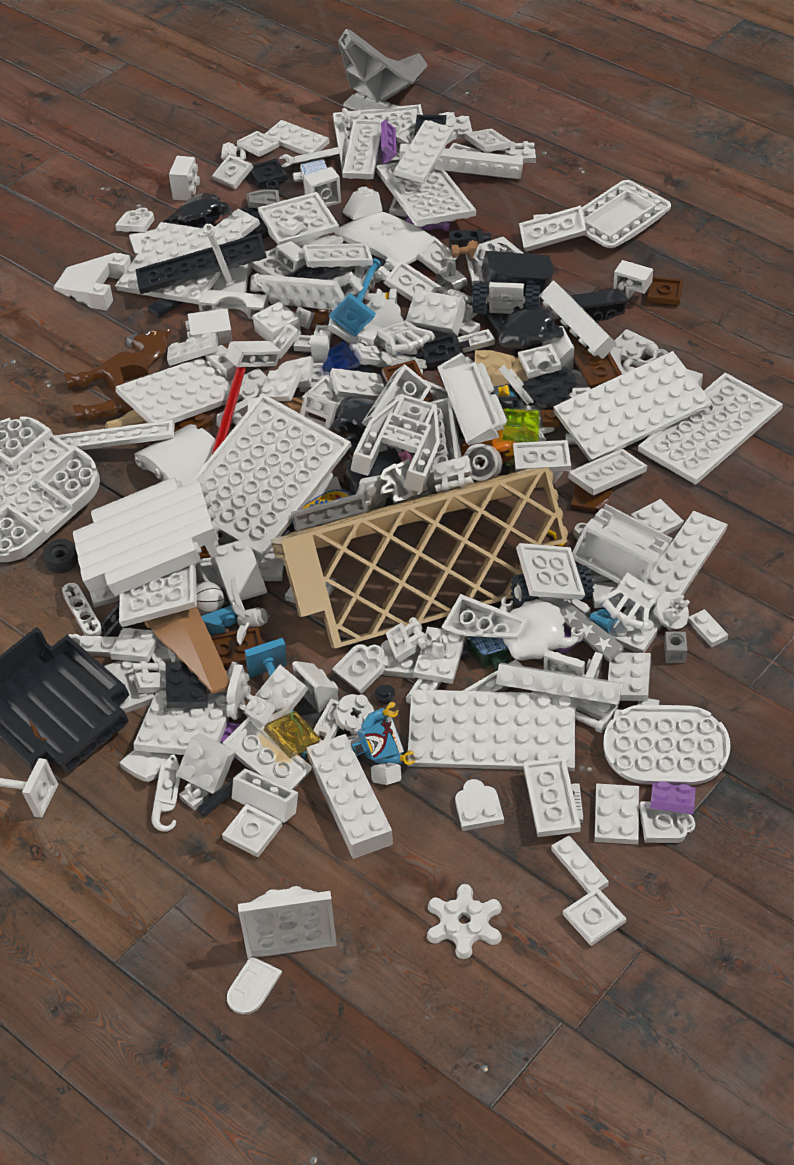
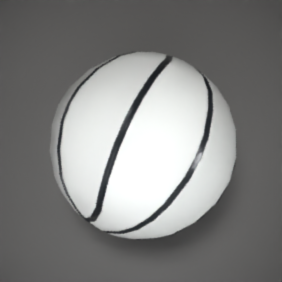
[196,582,224,615]

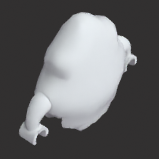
[500,597,583,661]

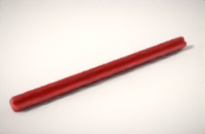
[212,367,246,455]

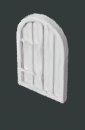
[227,956,282,1015]

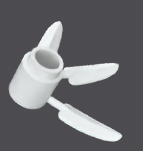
[231,576,268,646]

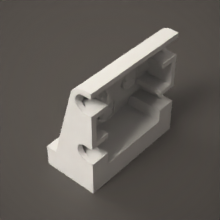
[572,504,673,584]

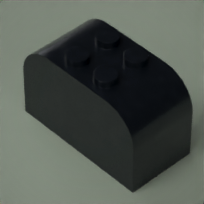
[479,251,554,305]

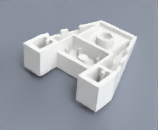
[54,253,131,311]

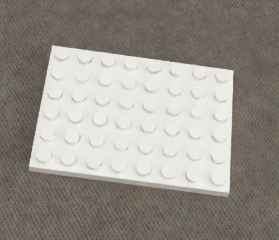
[189,393,351,557]

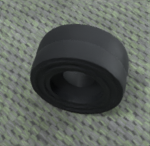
[43,539,78,573]

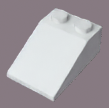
[211,539,267,603]

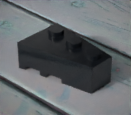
[343,448,402,495]

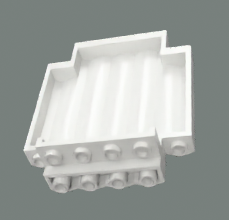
[73,477,220,596]

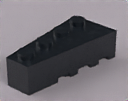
[556,289,629,324]

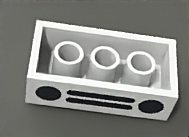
[362,364,432,427]

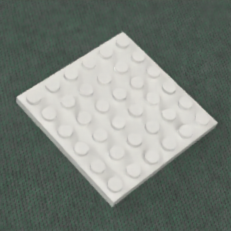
[333,104,423,170]
[115,222,243,305]

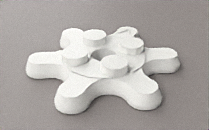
[427,884,502,960]

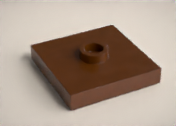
[646,277,683,305]
[571,484,613,513]

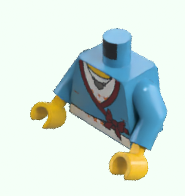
[351,702,416,765]

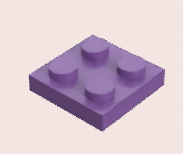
[650,781,695,814]

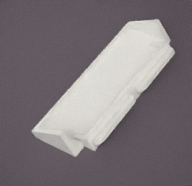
[438,353,507,445]

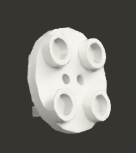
[653,592,690,631]

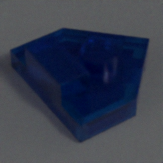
[322,341,361,372]

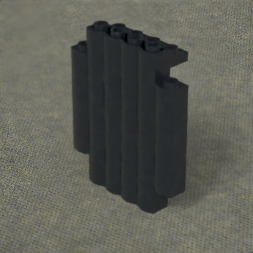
[0,627,130,774]

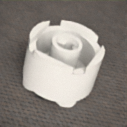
[463,444,502,481]

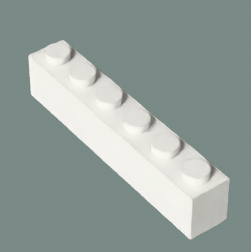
[539,280,617,359]
[496,663,623,705]

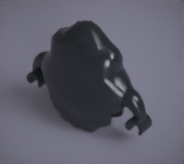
[163,193,232,228]
[499,305,564,350]
[333,397,376,438]

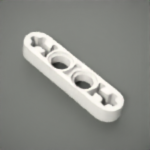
[62,583,102,636]

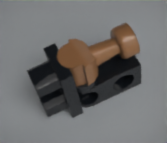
[449,229,491,259]

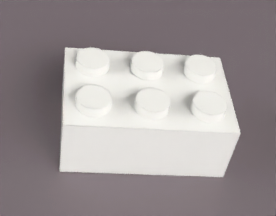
[406,289,467,336]

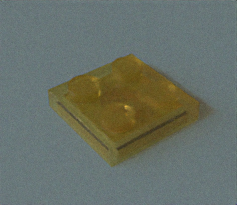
[263,710,321,758]

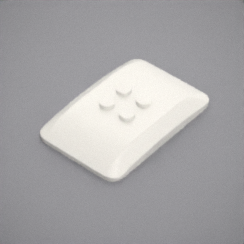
[582,180,671,248]
[334,212,433,265]

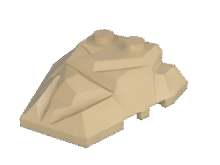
[475,350,540,392]

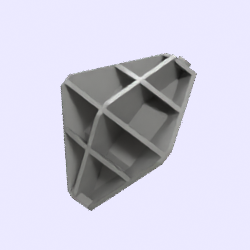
[338,29,428,102]

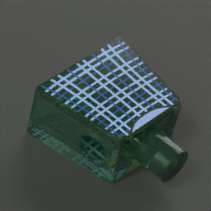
[467,636,509,671]

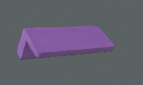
[381,120,397,164]

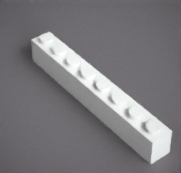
[399,143,523,179]

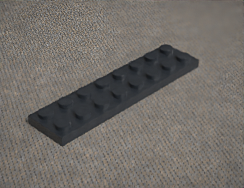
[135,233,267,294]

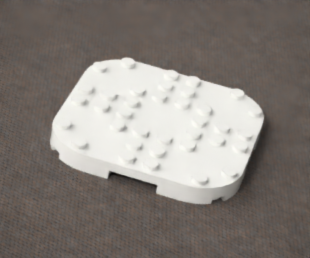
[0,417,100,562]

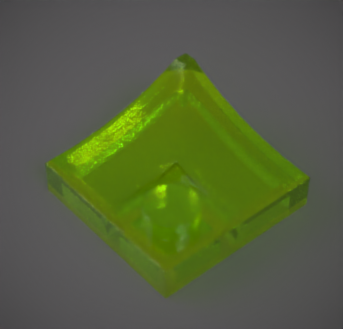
[503,409,539,443]

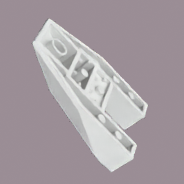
[351,394,440,493]

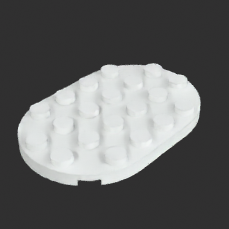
[603,705,730,785]

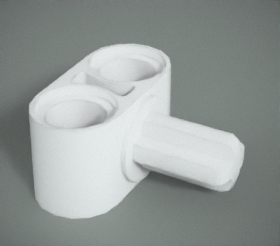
[311,330,330,363]

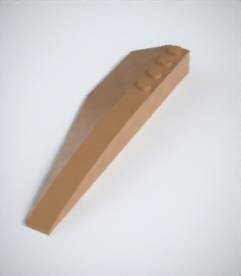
[144,607,230,694]

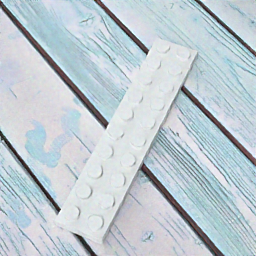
[609,511,728,653]

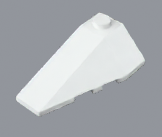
[442,594,528,639]

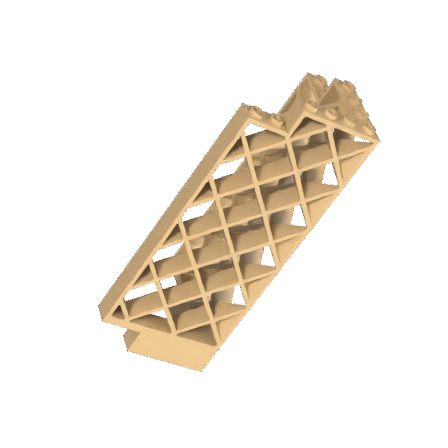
[270,467,568,649]

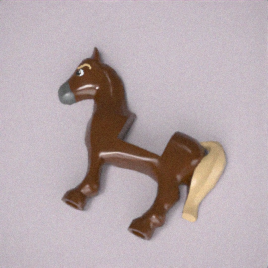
[64,328,172,429]

